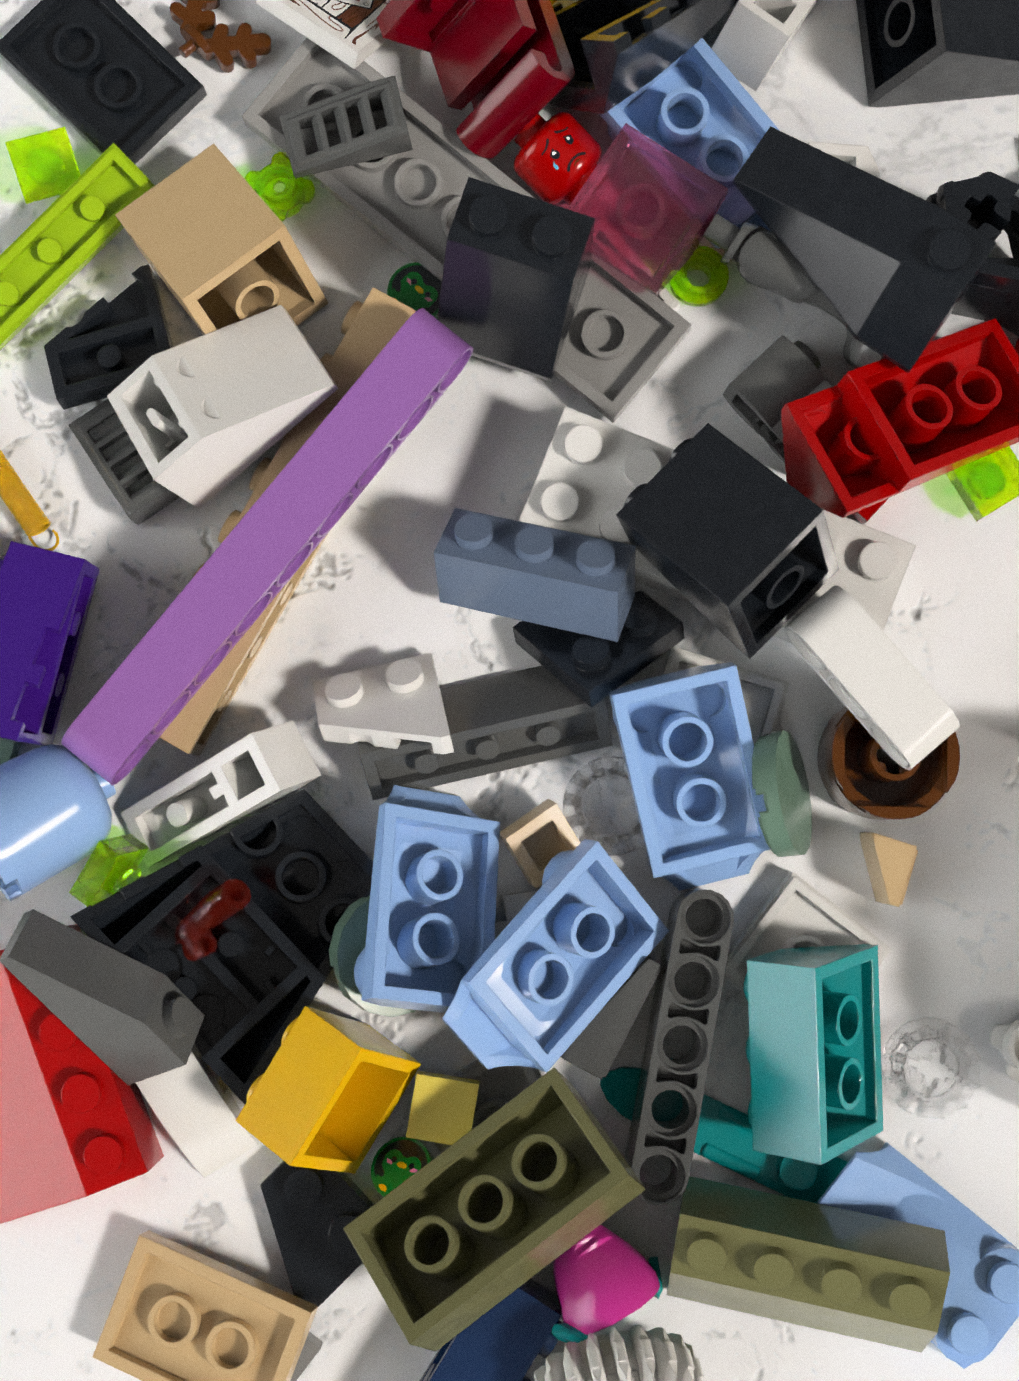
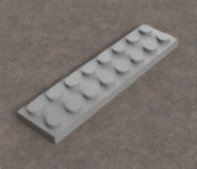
[241,37,692,423]

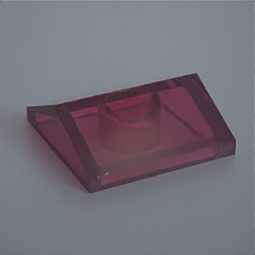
[568,123,728,296]

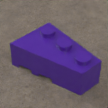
[0,541,100,746]

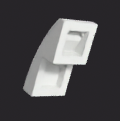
[136,1043,260,1178]

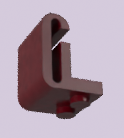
[376,0,575,159]

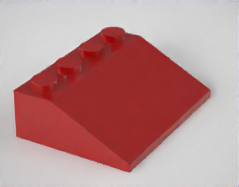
[0,924,164,1224]

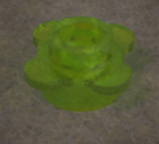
[244,152,315,222]

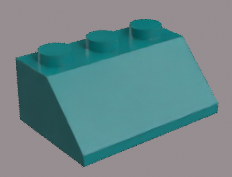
[744,944,884,1165]

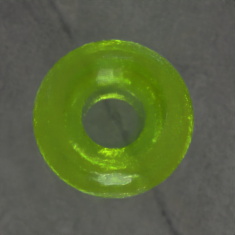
[668,245,729,307]

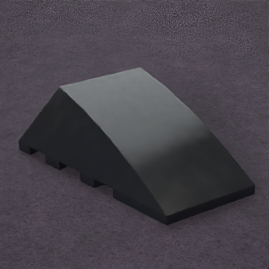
[546,0,738,114]
[70,789,373,1104]

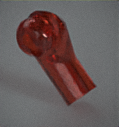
[175,879,251,961]

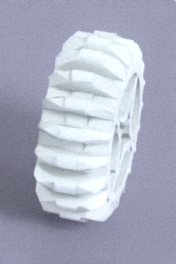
[534,1325,704,1381]

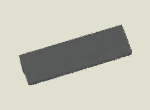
[358,665,613,800]

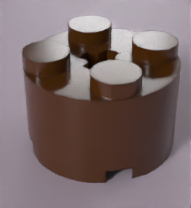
[817,706,960,820]

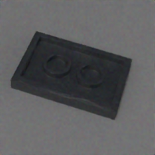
[0,0,207,164]

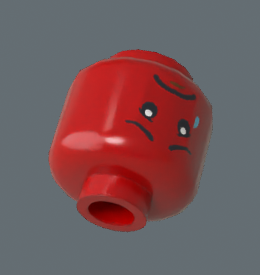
[513,112,603,206]

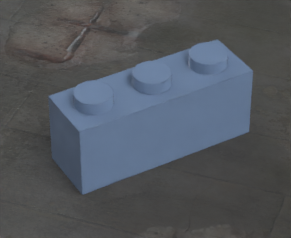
[433,508,636,642]

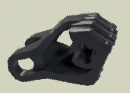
[926,172,1019,337]

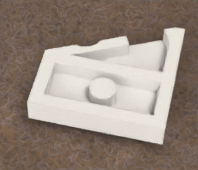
[312,652,454,754]

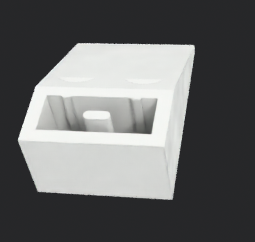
[107,305,339,509]

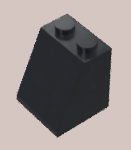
[856,0,1019,108]
[437,177,595,382]
[616,423,839,659]

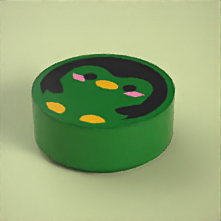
[387,262,442,319]
[371,1137,435,1197]

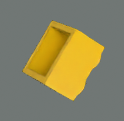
[235,1006,421,1174]

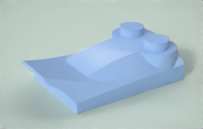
[599,38,780,249]
[609,662,770,891]
[354,785,500,1013]
[442,839,669,1073]
[817,1142,1019,1369]

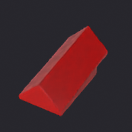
[781,318,1019,518]

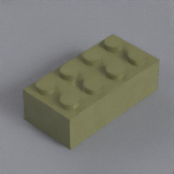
[343,1067,646,1352]

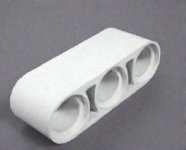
[785,585,960,771]

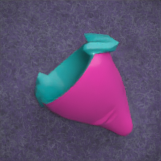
[551,1224,663,1343]

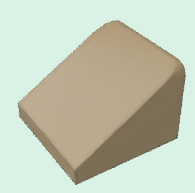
[860,832,918,907]

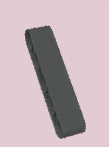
[625,889,734,1205]

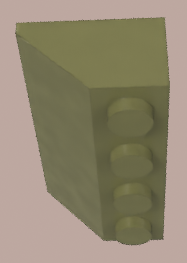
[666,1176,950,1353]

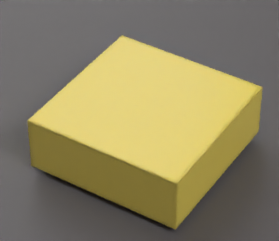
[406,1070,480,1145]

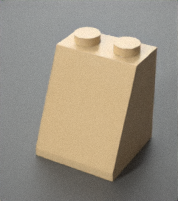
[115,143,328,335]

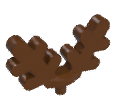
[170,0,272,73]

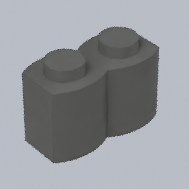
[722,335,833,464]

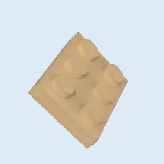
[92,1230,318,1381]

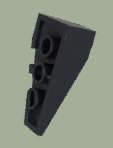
[734,126,996,373]

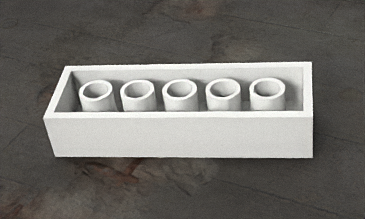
[519,406,916,643]

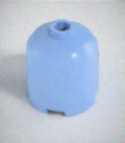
[0,744,116,901]

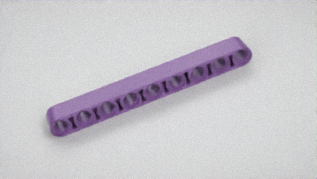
[61,308,474,786]

